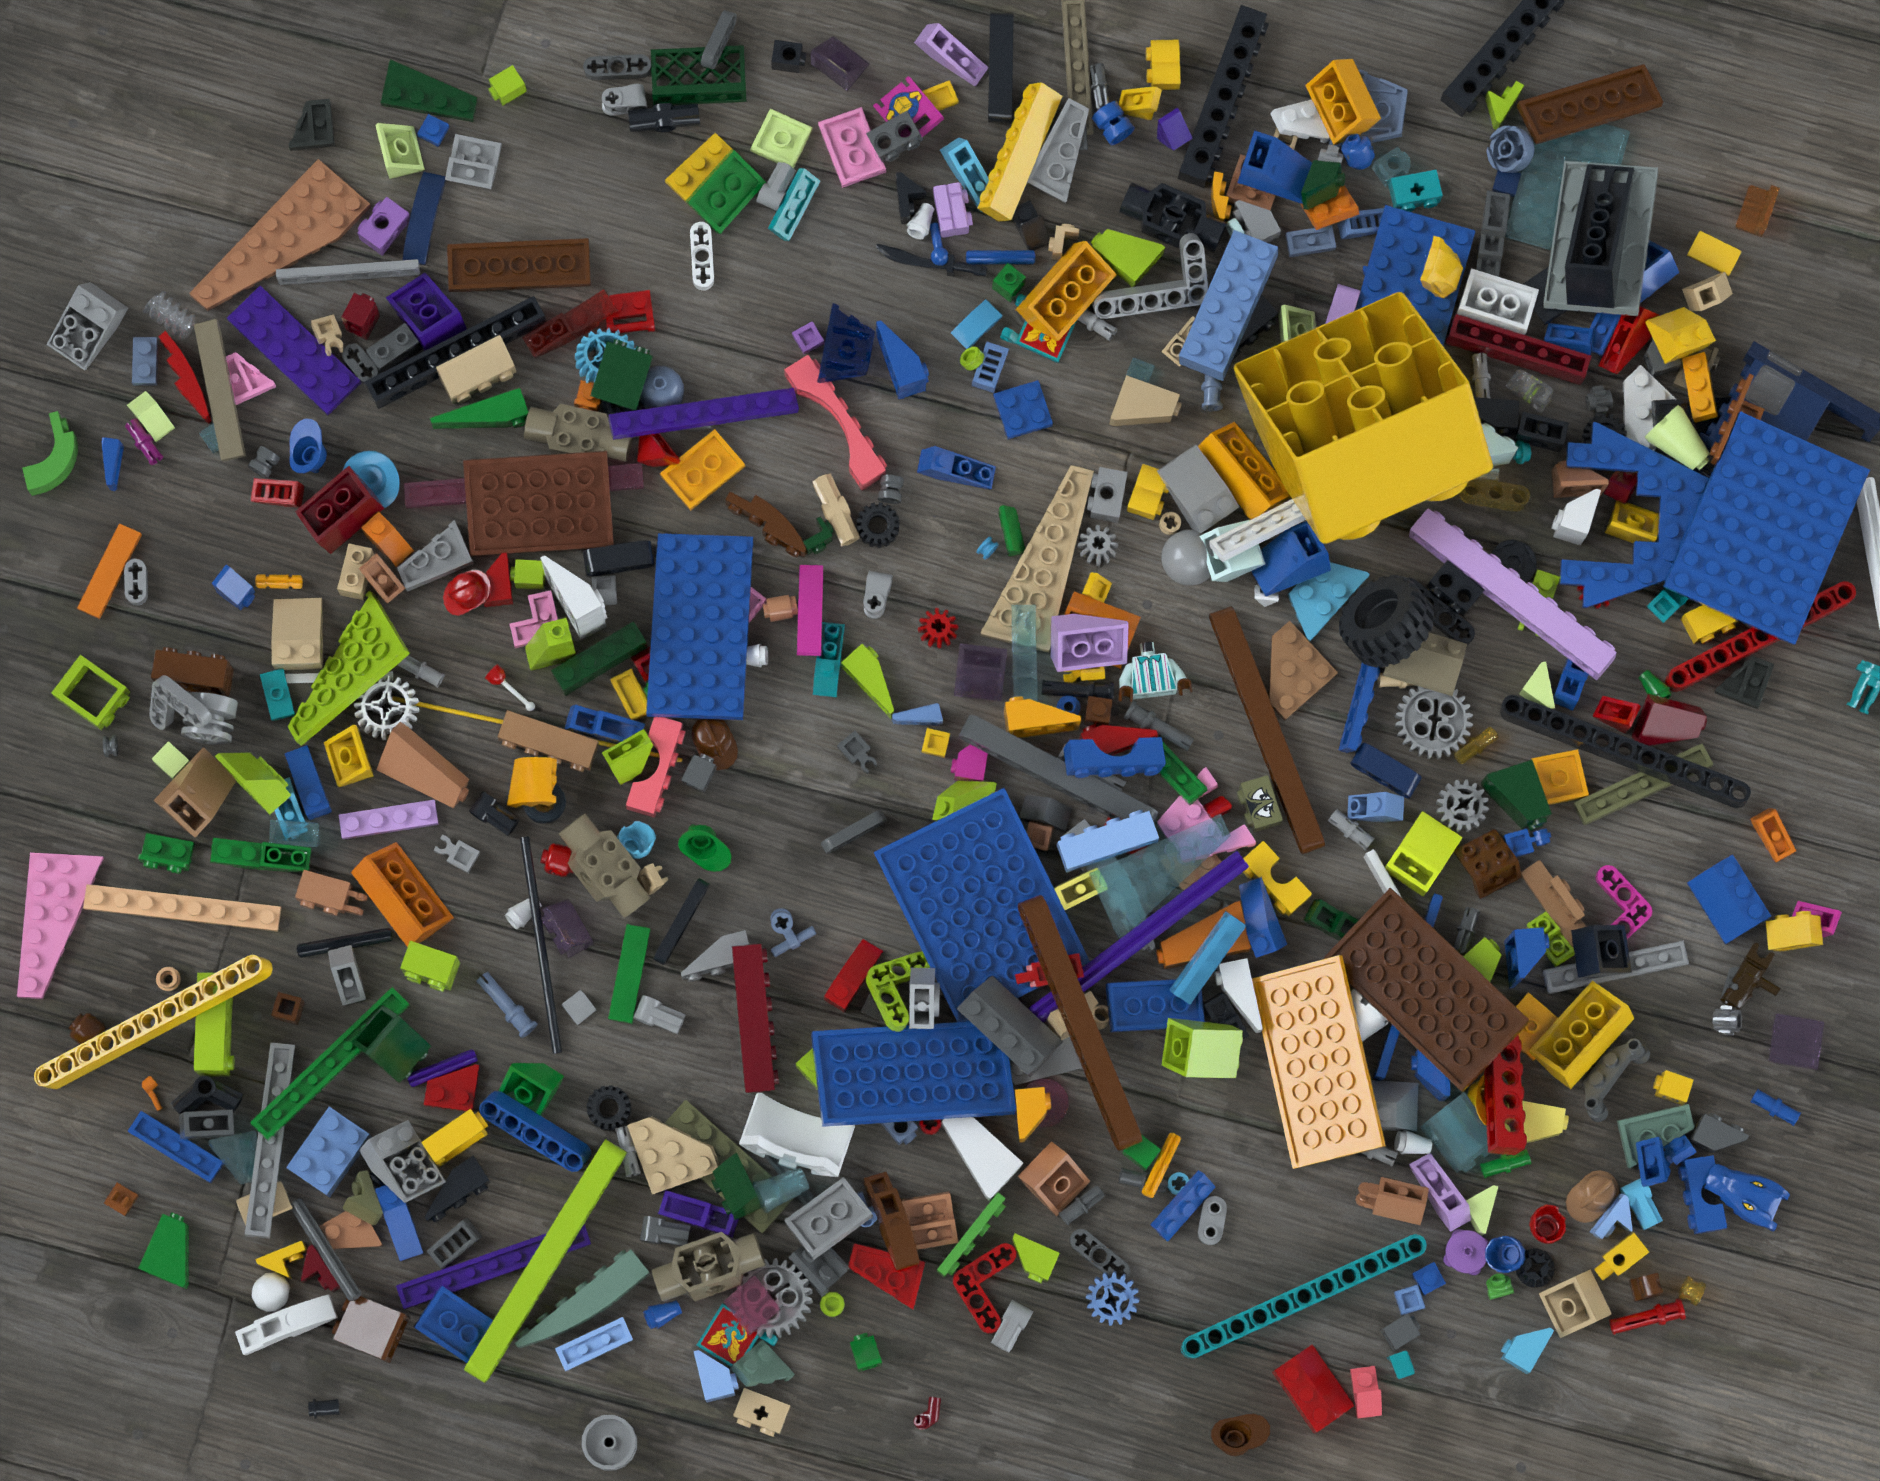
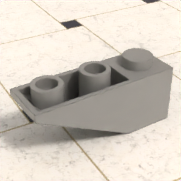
[681,930,749,982]

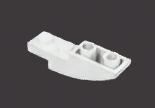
[235,1295,338,1355]

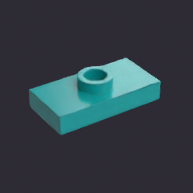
[260,668,295,721]

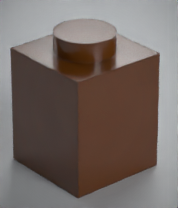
[1084,696,1112,727]
[271,992,305,1025]

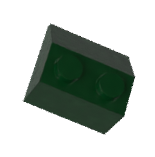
[711,1153,762,1220]

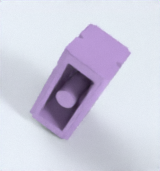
[933,182,973,238]

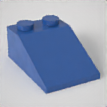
[876,320,929,399]

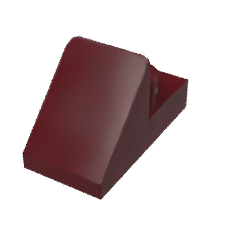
[301,1245,340,1293]

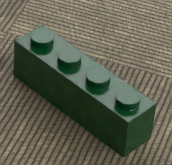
[551,621,647,696]

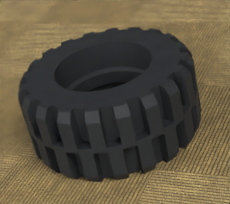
[1339,575,1434,667]

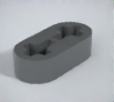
[342,344,379,385]

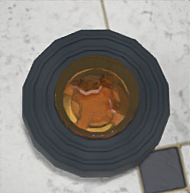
[523,784,566,824]

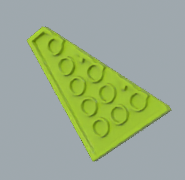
[288,591,410,746]

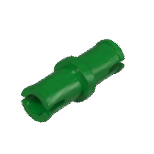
[1480,1149,1531,1178]

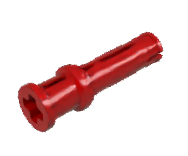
[1609,1298,1686,1335]

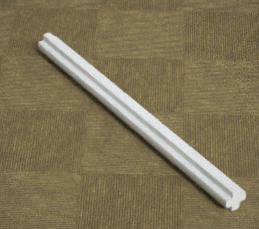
[1857,477,1880,628]

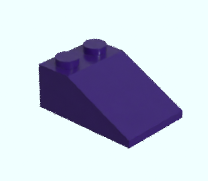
[386,273,467,351]

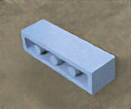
[1057,810,1159,873]

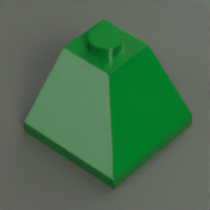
[498,1063,564,1116]

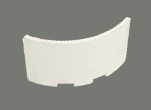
[739,1093,855,1177]

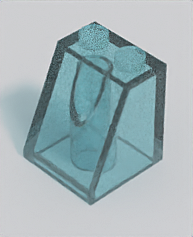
[1420,1092,1490,1173]

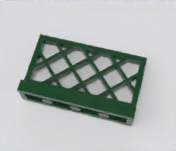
[651,45,747,106]

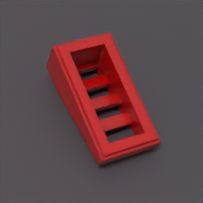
[251,478,304,508]

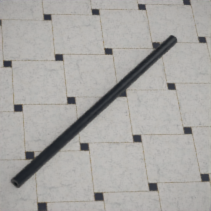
[520,836,562,1054]

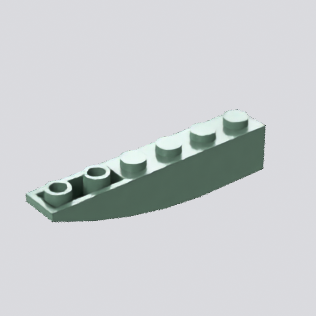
[515,1250,650,1349]

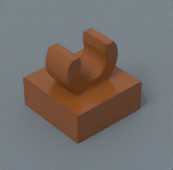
[104,1182,139,1217]

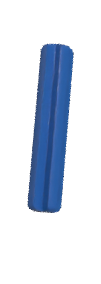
[966,250,1035,264]

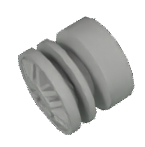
[181,692,238,745]

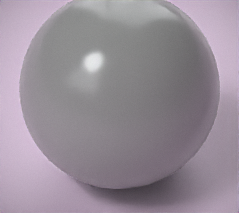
[1161,529,1214,586]

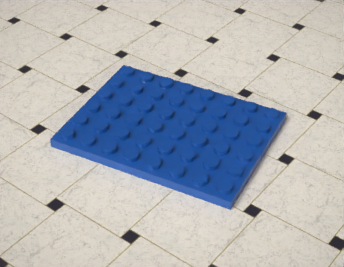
[1663,411,1870,645]
[874,788,1090,1022]

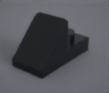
[896,172,926,224]
[1012,200,1050,251]

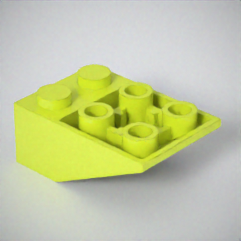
[1385,811,1463,897]

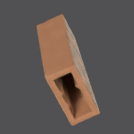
[377,722,470,808]

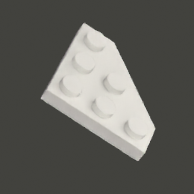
[1623,365,1676,451]

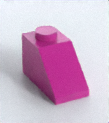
[950,745,988,782]

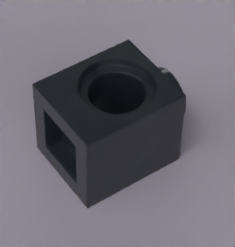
[771,40,807,73]

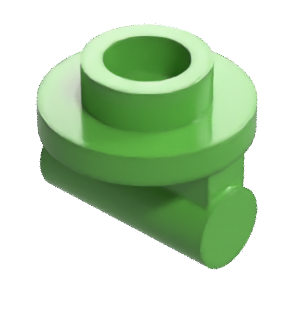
[1486,1273,1514,1300]

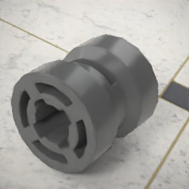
[248,446,280,479]
[878,475,904,504]

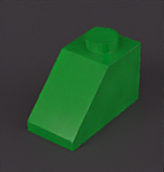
[850,1333,882,1372]

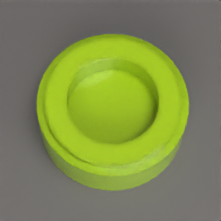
[960,347,984,371]
[820,1292,845,1317]

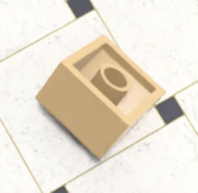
[1539,1269,1612,1338]

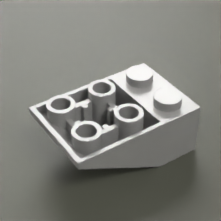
[46,282,128,370]
[359,1120,446,1203]

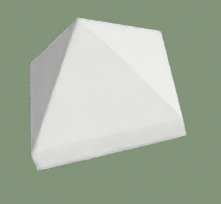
[1254,584,1279,607]

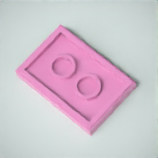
[818,107,886,188]

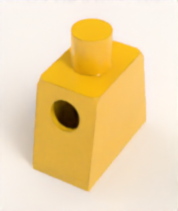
[1594,1232,1649,1281]

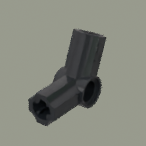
[171,1076,244,1114]

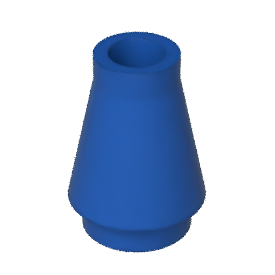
[643,1300,682,1329]

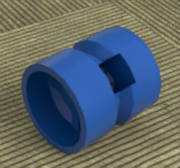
[1092,101,1135,145]

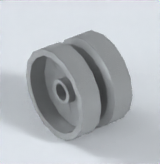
[582,1415,637,1471]

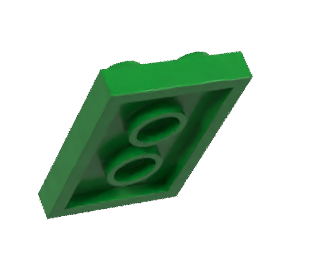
[685,149,766,234]

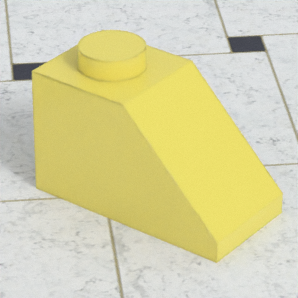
[1054,867,1107,910]

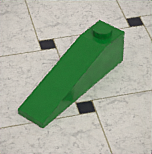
[430,388,528,429]

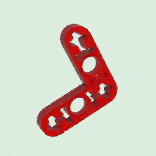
[953,1243,1016,1334]

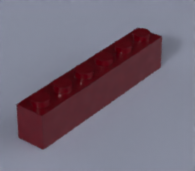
[1445,314,1592,385]
[732,943,779,1093]

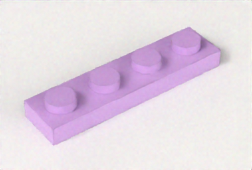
[339,800,439,840]

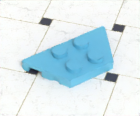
[1288,562,1370,642]

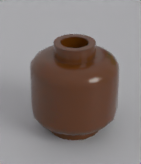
[69,1013,106,1045]

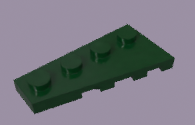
[381,59,478,122]

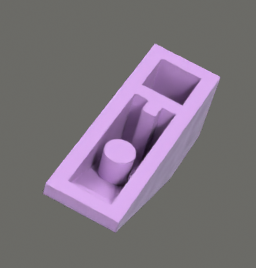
[914,23,989,86]
[1409,1153,1471,1232]

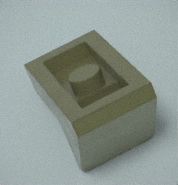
[342,1170,383,1225]

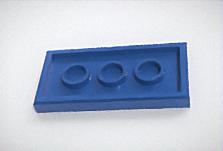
[1105,979,1205,1032]

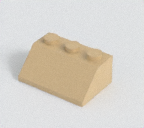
[436,335,516,404]

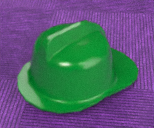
[678,824,732,872]

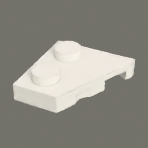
[1270,99,1330,143]

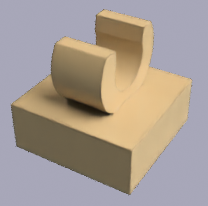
[637,863,668,895]

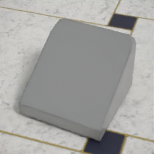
[592,575,617,605]
[562,990,597,1025]

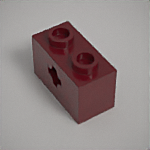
[341,293,380,340]

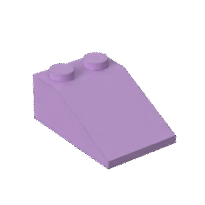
[1050,614,1128,672]

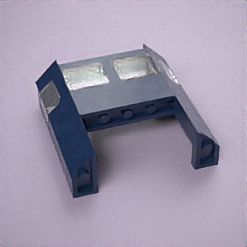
[1689,341,1880,479]

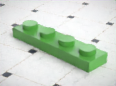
[937,1193,1006,1277]

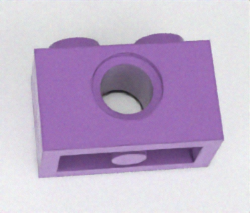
[357,197,410,256]

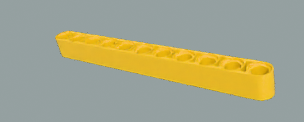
[34,955,273,1089]

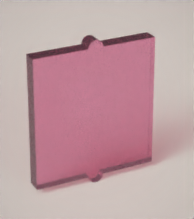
[724,1276,781,1335]

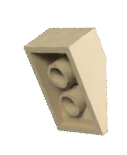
[272,598,323,670]

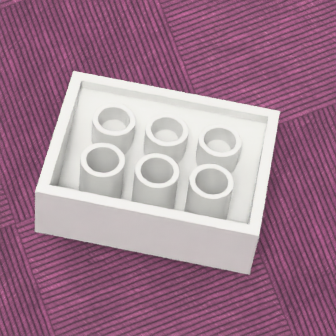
[541,555,608,641]

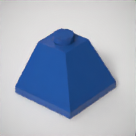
[1411,1050,1450,1101]

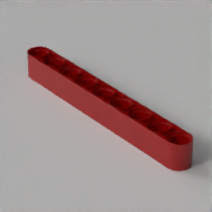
[1665,581,1856,692]

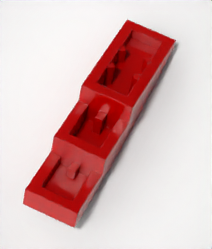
[158,331,212,424]

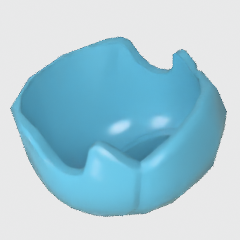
[617,821,656,859]

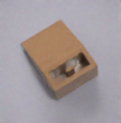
[153,747,236,837]

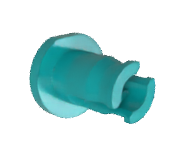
[1846,660,1880,715]

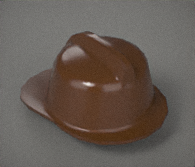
[691,719,738,770]
[1211,1414,1270,1456]

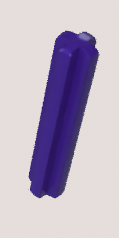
[407,1049,478,1087]

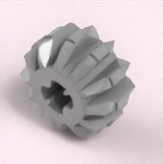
[1078,525,1118,566]

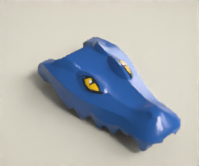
[1705,1164,1790,1231]

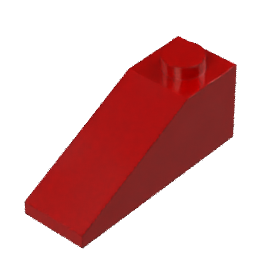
[1598,306,1660,374]
[1080,724,1158,756]
[824,939,883,1013]

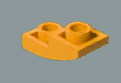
[1211,171,1232,221]

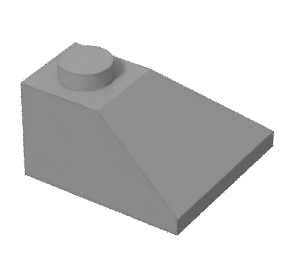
[1371,1080,1419,1132]

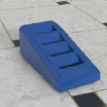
[101,437,124,491]

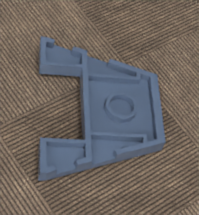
[1330,69,1408,150]

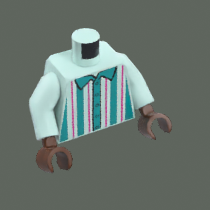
[1118,642,1193,702]

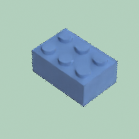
[286,1107,372,1198]

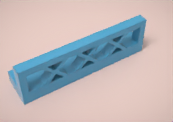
[1169,911,1246,1004]

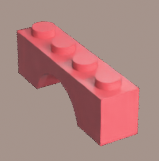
[626,717,686,818]

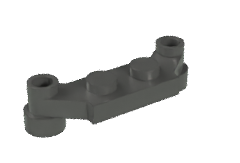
[1581,1038,1650,1122]

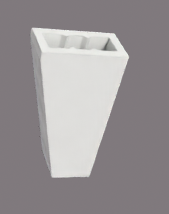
[941,1117,1023,1201]

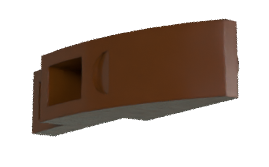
[725,492,806,558]
[863,1172,920,1271]

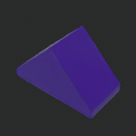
[1157,108,1193,151]

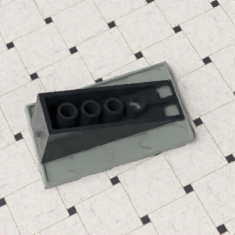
[1544,161,1658,316]

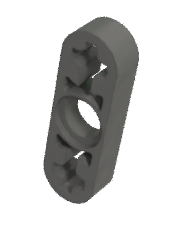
[701,10,737,69]
[583,54,651,80]
[820,810,887,854]
[1069,1229,1130,1281]

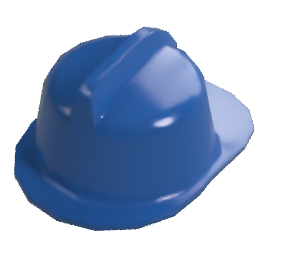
[290,419,327,473]

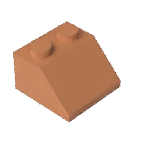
[1018,1141,1091,1216]

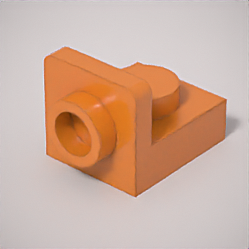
[574,380,601,412]

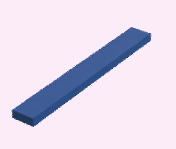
[1373,893,1443,1081]

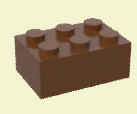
[151,647,234,697]

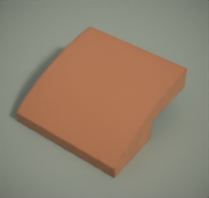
[1226,154,1276,210]
[901,1191,958,1250]

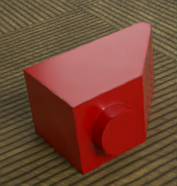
[483,552,513,607]

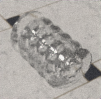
[143,291,196,341]

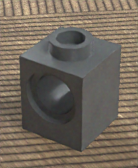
[681,753,717,793]
[1380,1313,1421,1351]

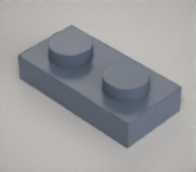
[1285,225,1336,257]
[132,337,158,386]

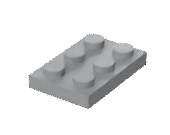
[784,1177,873,1260]

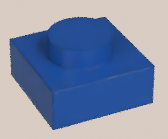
[417,114,450,147]
[1412,1262,1446,1296]

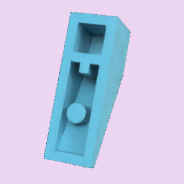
[940,138,989,212]

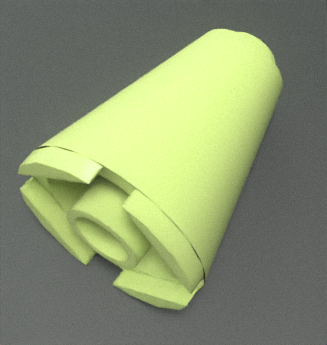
[1645,405,1710,470]

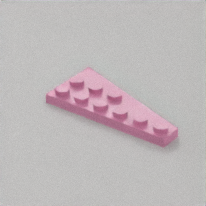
[17,853,104,999]

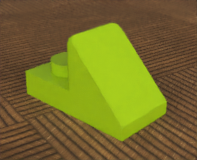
[1485,81,1524,130]

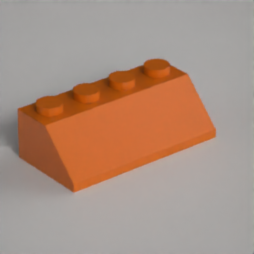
[351,842,454,947]

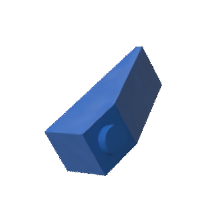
[285,745,332,820]
[1239,877,1287,958]
[375,1185,424,1261]

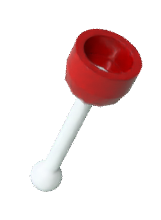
[485,664,535,711]

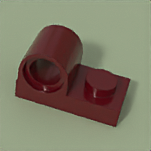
[1604,471,1637,505]

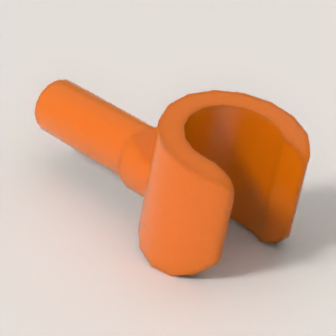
[142,1076,162,1111]

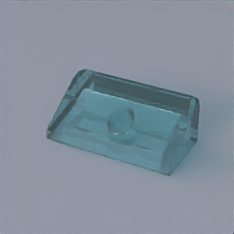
[269,820,320,847]

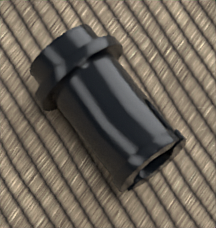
[308,1399,340,1419]

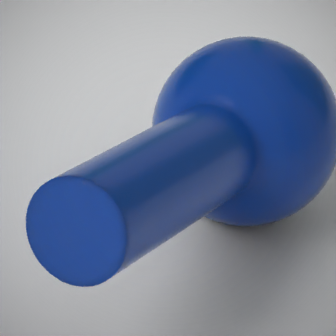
[930,223,949,266]

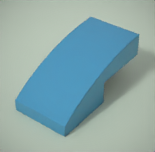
[951,299,1003,349]

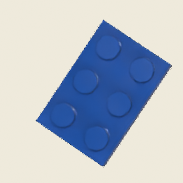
[413,1286,493,1363]

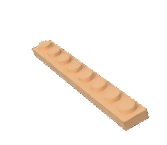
[83,884,281,932]

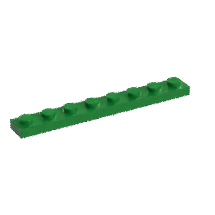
[250,987,409,1141]

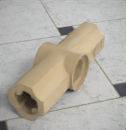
[812,473,860,547]

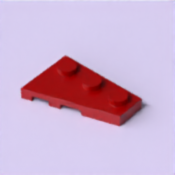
[848,1243,925,1310]

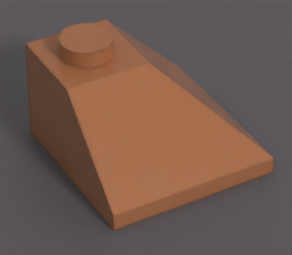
[1552,461,1609,498]

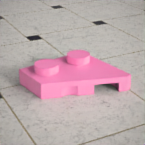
[226,352,276,405]

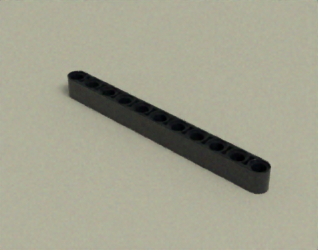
[1500,695,1751,808]

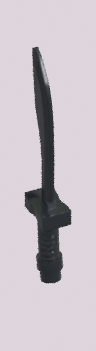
[876,244,988,277]

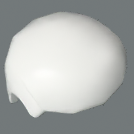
[252,1272,290,1312]

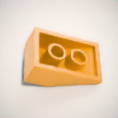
[1004,696,1081,738]

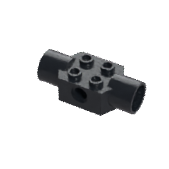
[1119,182,1227,253]

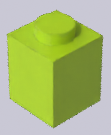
[488,65,527,106]
[510,560,545,590]

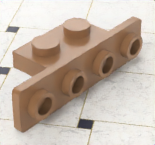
[1521,860,1586,949]

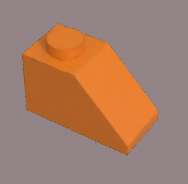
[361,512,414,568]

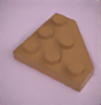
[1269,621,1338,721]

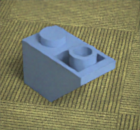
[1347,792,1404,822]

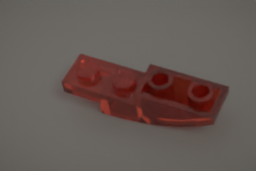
[522,289,618,358]

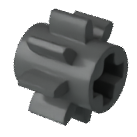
[1585,385,1613,416]

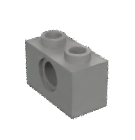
[1087,467,1128,523]

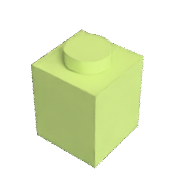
[152,741,190,779]

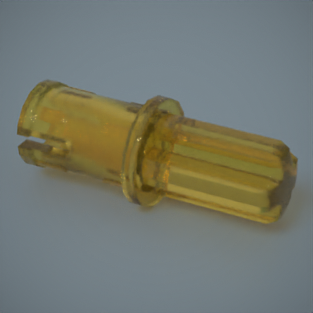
[1454,726,1499,764]

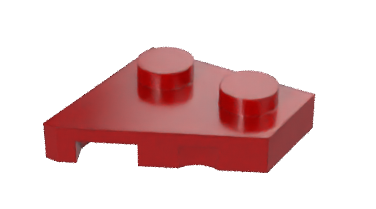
[424,1064,480,1111]

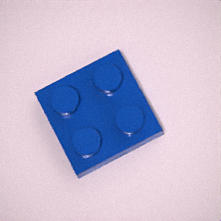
[993,380,1053,439]

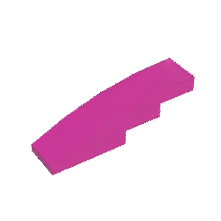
[797,565,823,656]

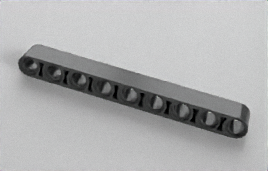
[959,715,1159,822]

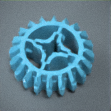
[575,328,636,383]

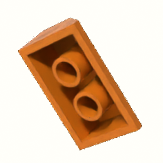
[1064,591,1141,669]

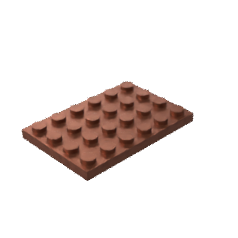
[463,451,614,556]

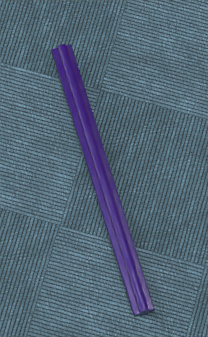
[1028,851,1249,1023]

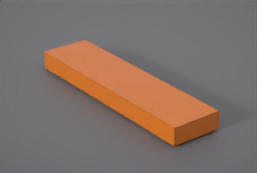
[77,523,142,619]

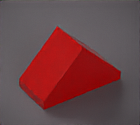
[637,433,681,467]
[1592,696,1641,734]

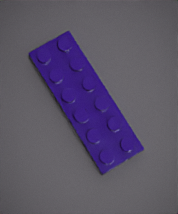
[227,286,361,416]

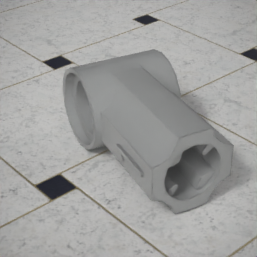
[756,162,796,211]
[633,995,686,1035]
[991,1299,1034,1353]

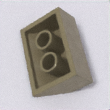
[1383,632,1467,696]

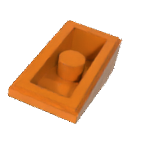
[1750,808,1796,862]

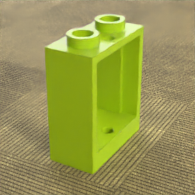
[51,655,130,730]

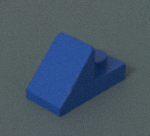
[1636,1137,1671,1187]

